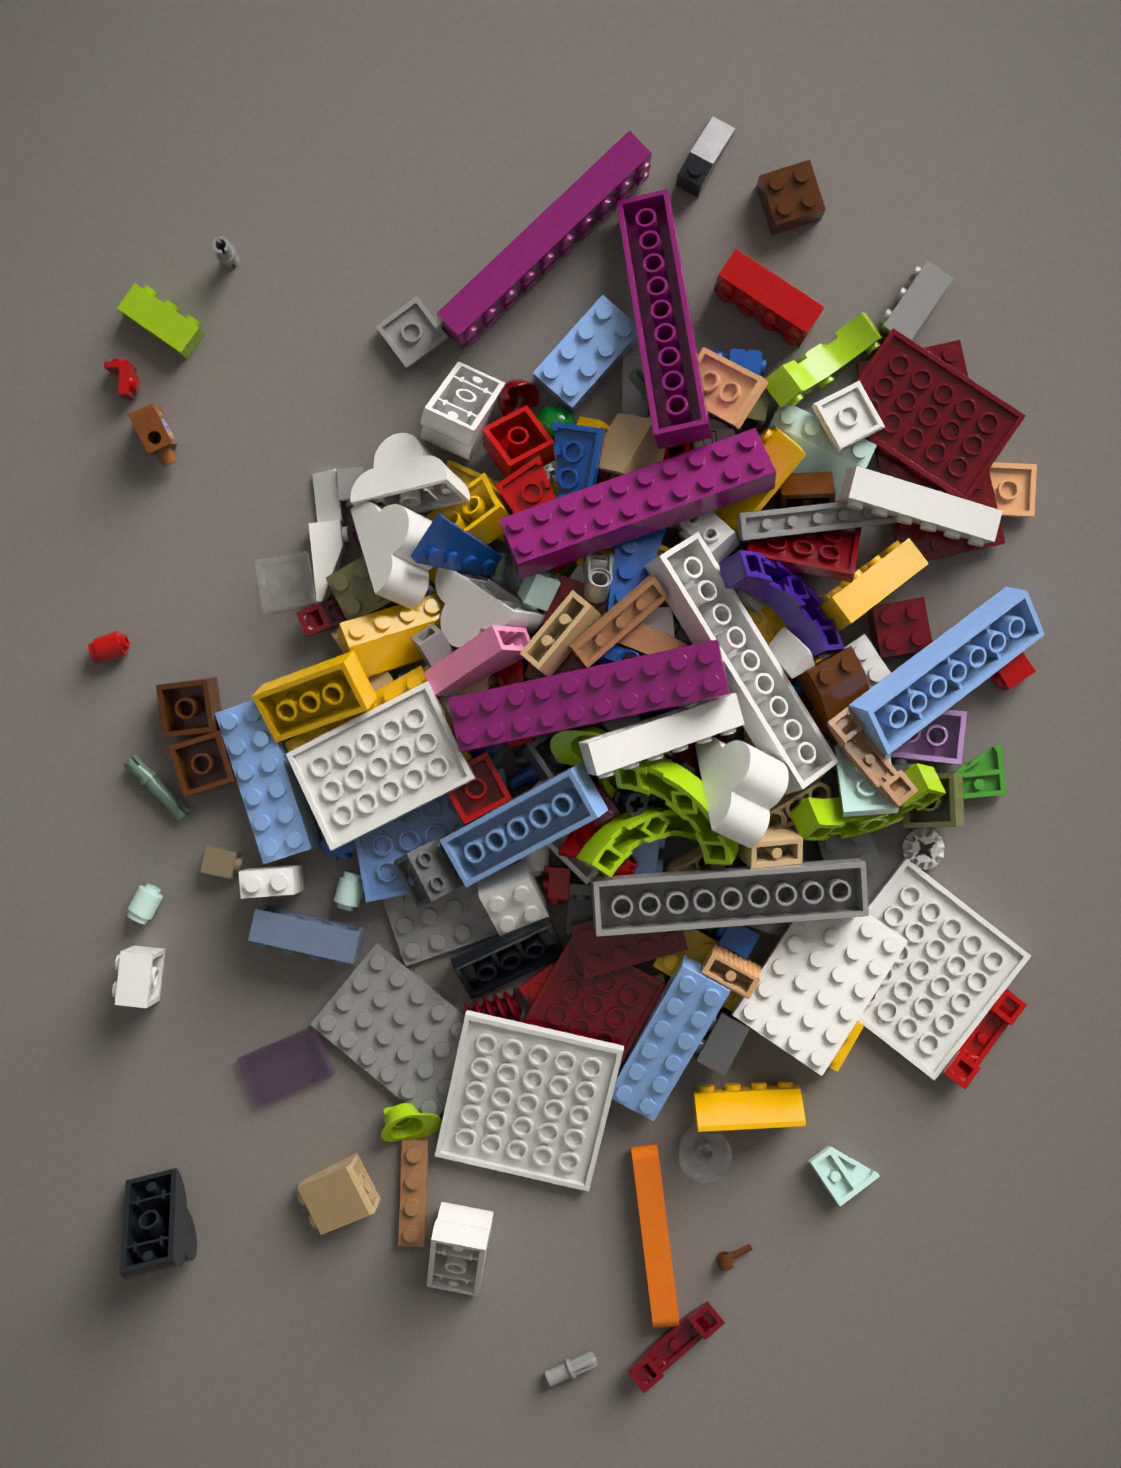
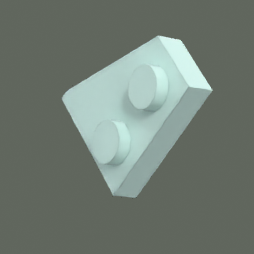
[808,1146,880,1206]

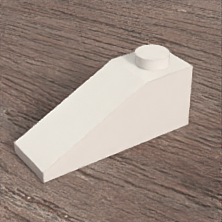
[308,520,349,604]

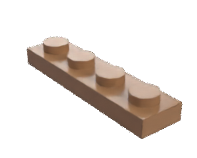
[568,575,669,668]
[398,1139,429,1247]

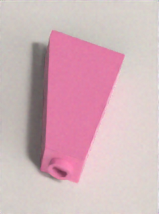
[424,625,531,696]

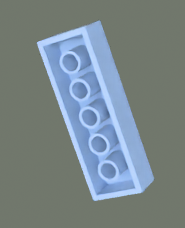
[215,700,321,864]
[439,762,608,887]
[612,954,731,1121]

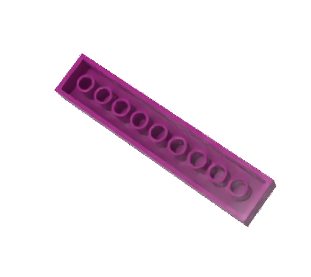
[437,130,652,349]
[616,189,712,449]
[500,428,776,579]
[448,639,731,753]

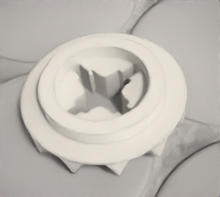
[902,828,945,870]

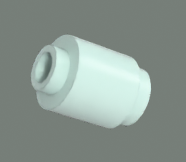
[334,871,364,911]
[127,883,163,925]

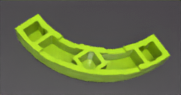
[766,312,884,408]
[614,758,740,865]
[790,763,946,841]
[576,805,699,877]

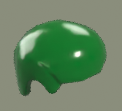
[536,404,577,442]

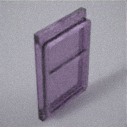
[237,1027,335,1107]

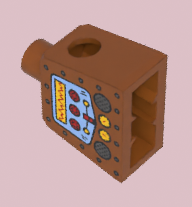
[128,404,178,467]

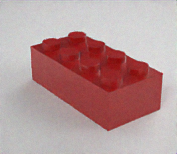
[714,249,825,347]

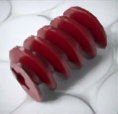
[464,987,522,1022]

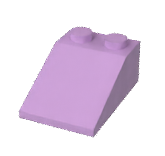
[890,710,967,766]

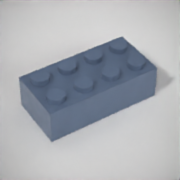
[248,905,366,967]

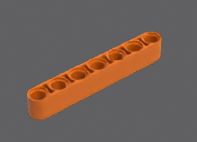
[631,1144,679,1329]

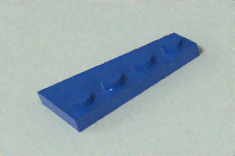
[552,421,606,498]
[410,512,502,578]
[606,527,667,612]

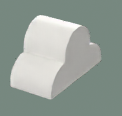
[420,361,506,460]
[350,433,470,514]
[350,502,433,609]
[435,567,545,647]
[695,737,789,848]
[427,1202,494,1296]

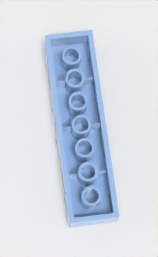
[849,587,1045,755]

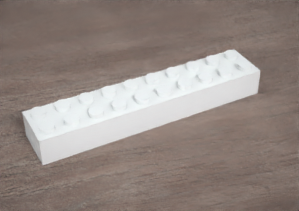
[644,532,839,795]

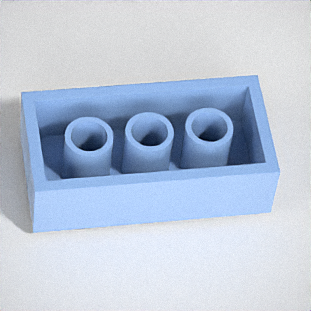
[533,295,638,414]

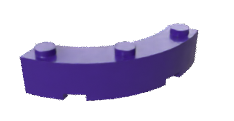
[718,550,844,660]

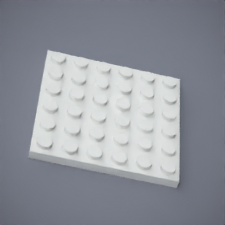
[858,858,1031,1081]
[435,1010,624,1192]

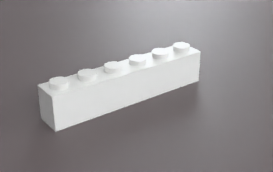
[839,466,1003,547]
[578,693,744,779]

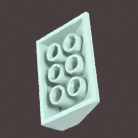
[768,405,877,502]

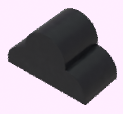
[120,1168,197,1280]

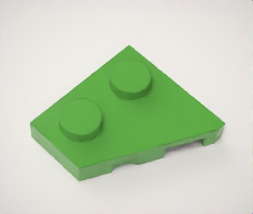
[951,744,1007,799]

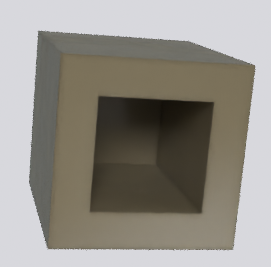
[200,845,244,879]

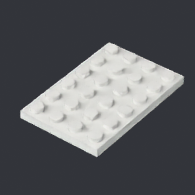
[286,681,476,851]
[731,914,908,1076]

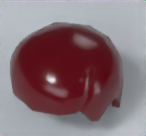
[498,379,539,416]

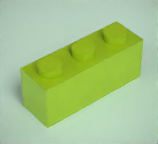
[117,283,205,359]

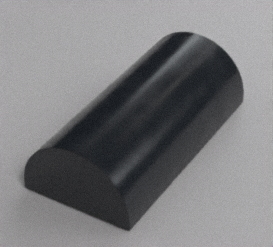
[450,917,564,999]

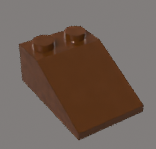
[796,646,869,746]

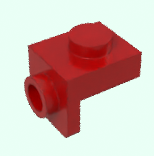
[104,358,140,400]

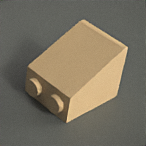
[598,413,666,482]
[297,1152,381,1235]

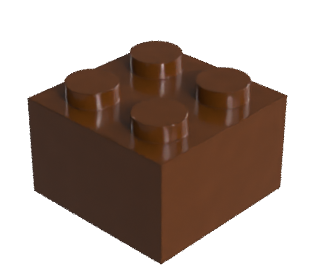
[756,160,826,235]
[156,677,222,738]
[168,731,237,797]

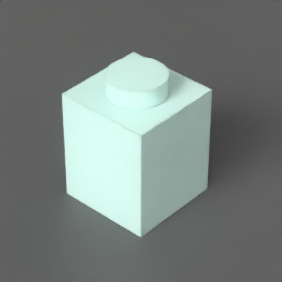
[517,571,561,611]

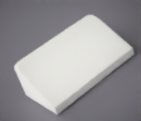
[312,469,344,523]
[768,627,815,678]

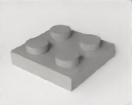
[375,296,449,370]

